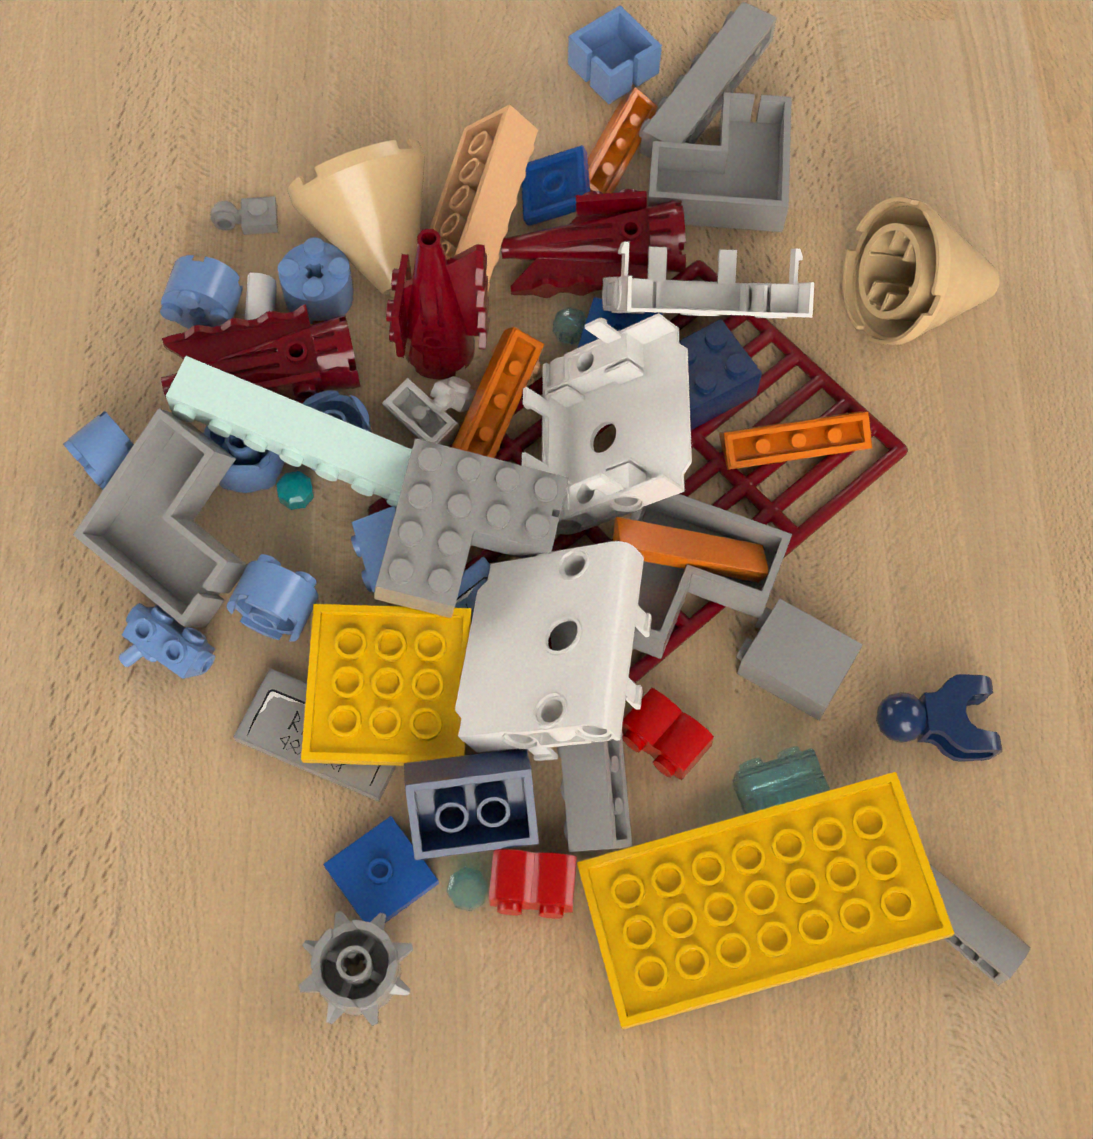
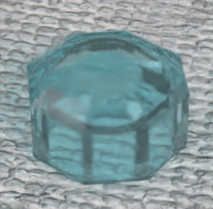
[553,307,587,345]
[447,867,488,912]

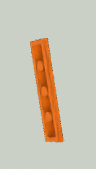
[588,87,658,194]
[452,327,545,458]
[719,411,872,470]
[613,517,768,583]

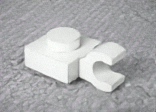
[428,377,476,413]

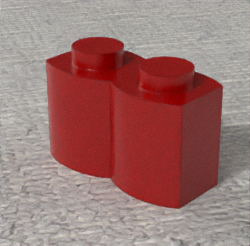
[622,687,714,780]
[489,849,577,919]

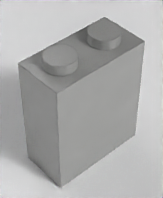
[736,598,863,721]

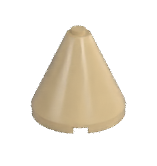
[287,139,425,299]
[843,197,1000,345]

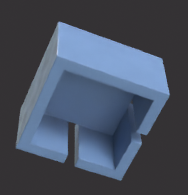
[568,5,662,105]

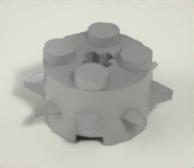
[299,911,413,1026]

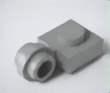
[211,196,278,235]

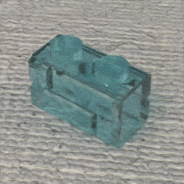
[732,746,830,815]

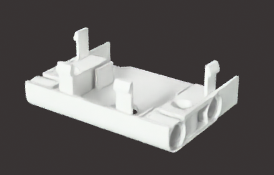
[602,242,814,319]
[522,313,692,535]
[455,541,652,761]

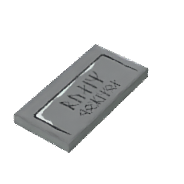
[233,668,396,802]

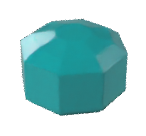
[276,471,314,510]

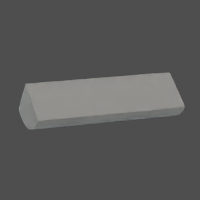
[929,863,1031,985]

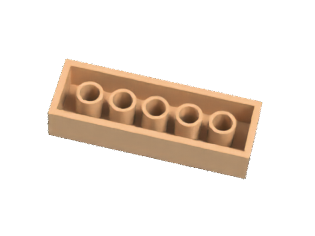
[412,104,538,292]

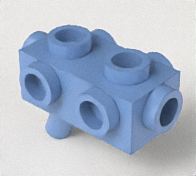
[119,603,216,679]

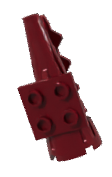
[501,189,686,298]
[386,229,490,380]
[161,304,361,404]

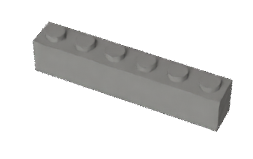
[639,1,777,158]
[550,621,632,852]

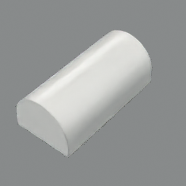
[245,273,277,320]
[382,378,460,447]

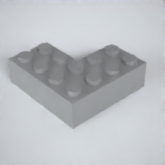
[647,92,792,232]
[73,408,247,628]
[374,438,569,618]
[630,494,792,659]

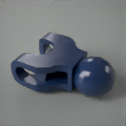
[876,674,1003,762]

